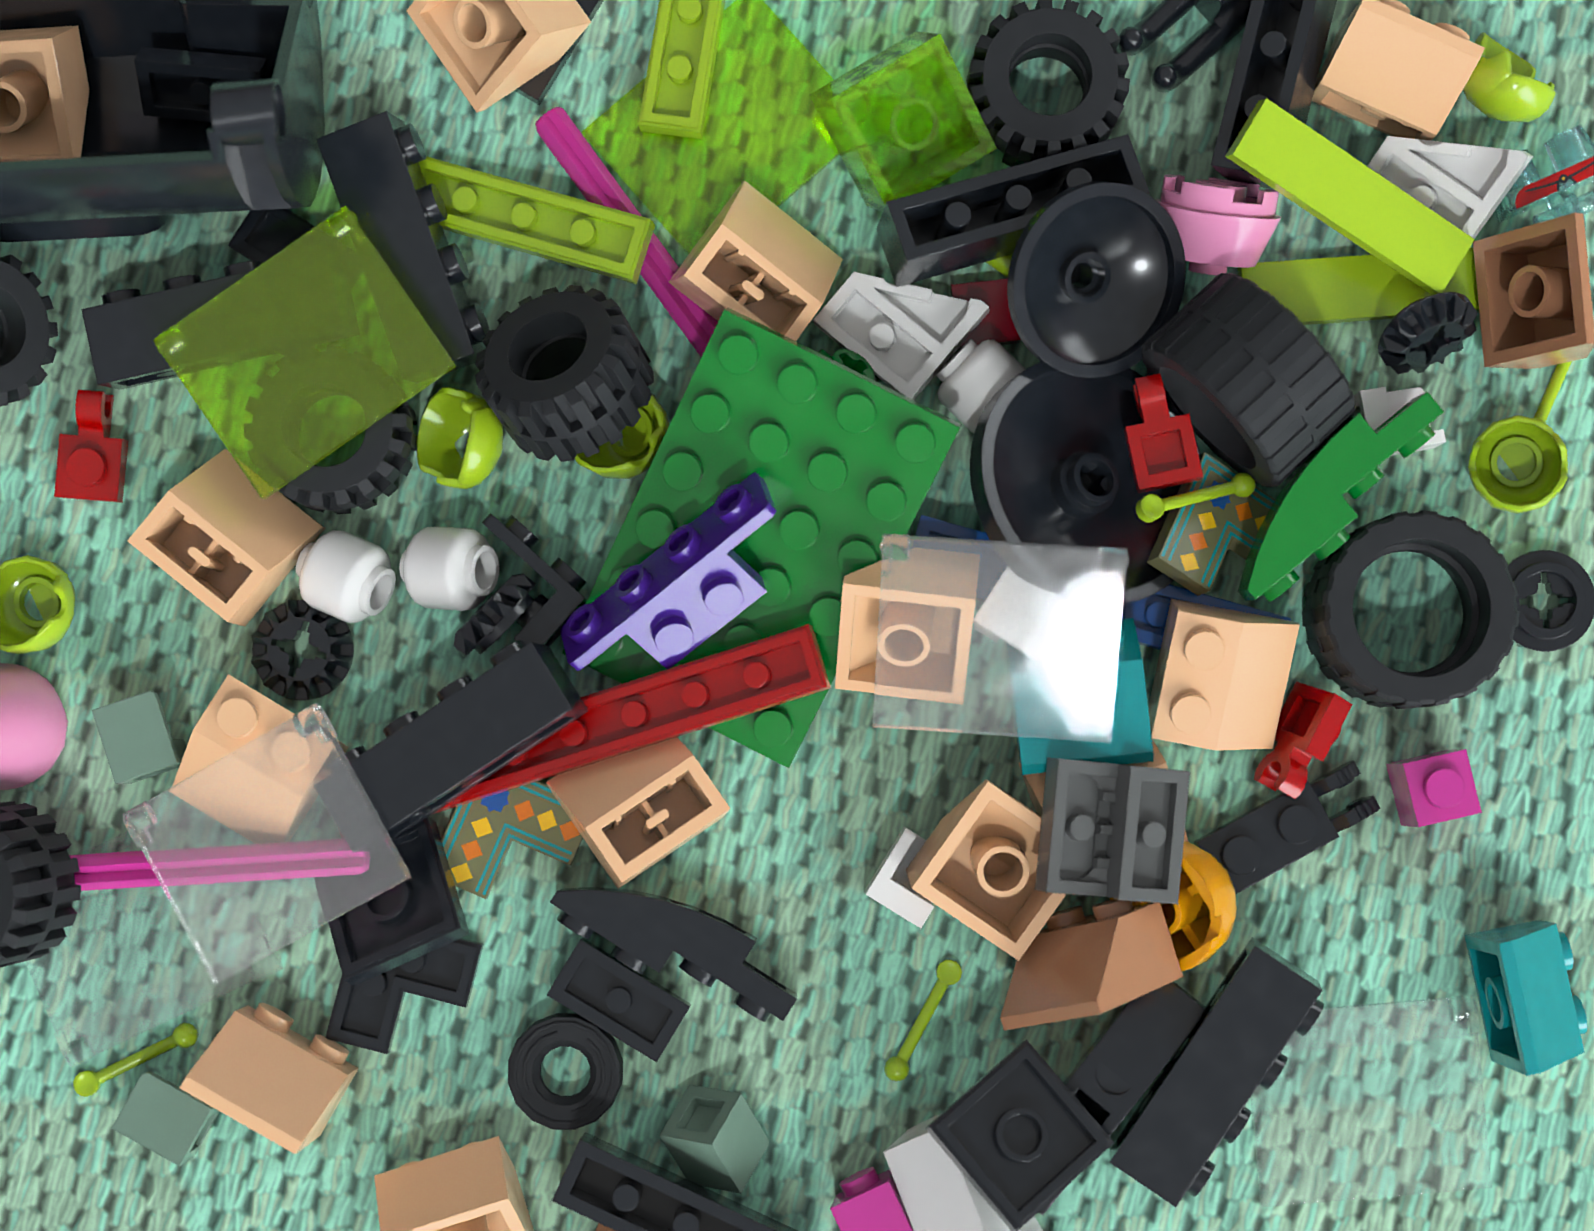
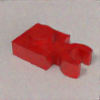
[1254,681,1353,799]

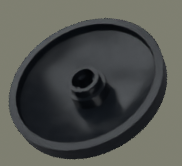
[970,361,1200,610]

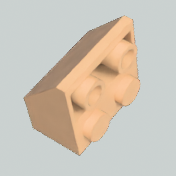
[1312,0,1485,140]
[669,181,843,341]
[127,449,325,627]
[546,737,730,889]

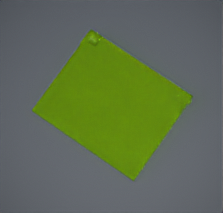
[581,0,874,255]
[153,205,457,500]

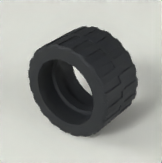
[1142,273,1355,488]
[1302,510,1520,709]

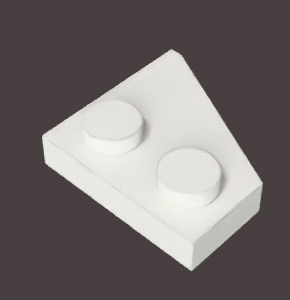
[1367,136,1533,239]
[813,272,989,400]

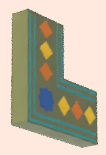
[1147,452,1275,596]
[441,781,583,899]

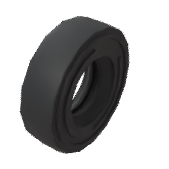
[508,1013,623,1130]

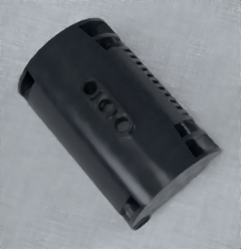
[0,0,325,242]

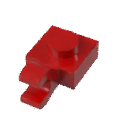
[1124,373,1203,493]
[54,390,129,503]

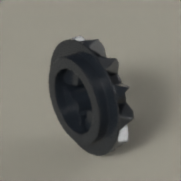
[1378,292,1478,374]
[1507,550,1594,652]
[453,573,536,657]
[251,599,354,701]

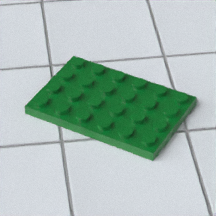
[562,308,962,768]

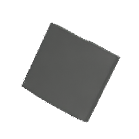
[1035,757,1190,904]

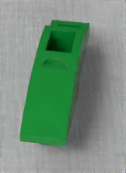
[1238,392,1444,602]

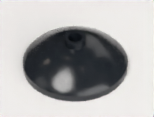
[1007,181,1186,378]

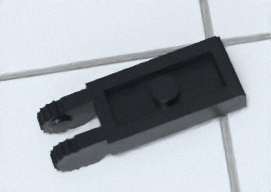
[1194,760,1381,894]

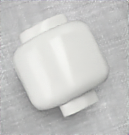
[936,339,1026,433]
[399,527,499,611]
[296,530,396,623]

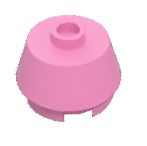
[1156,175,1282,275]

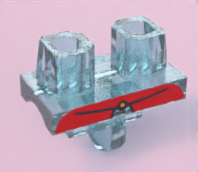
[1494,125,1594,231]

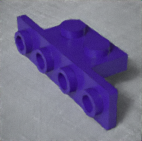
[560,472,776,671]

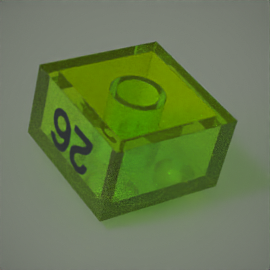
[809,31,997,211]

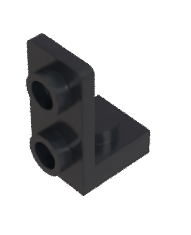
[482,513,587,647]

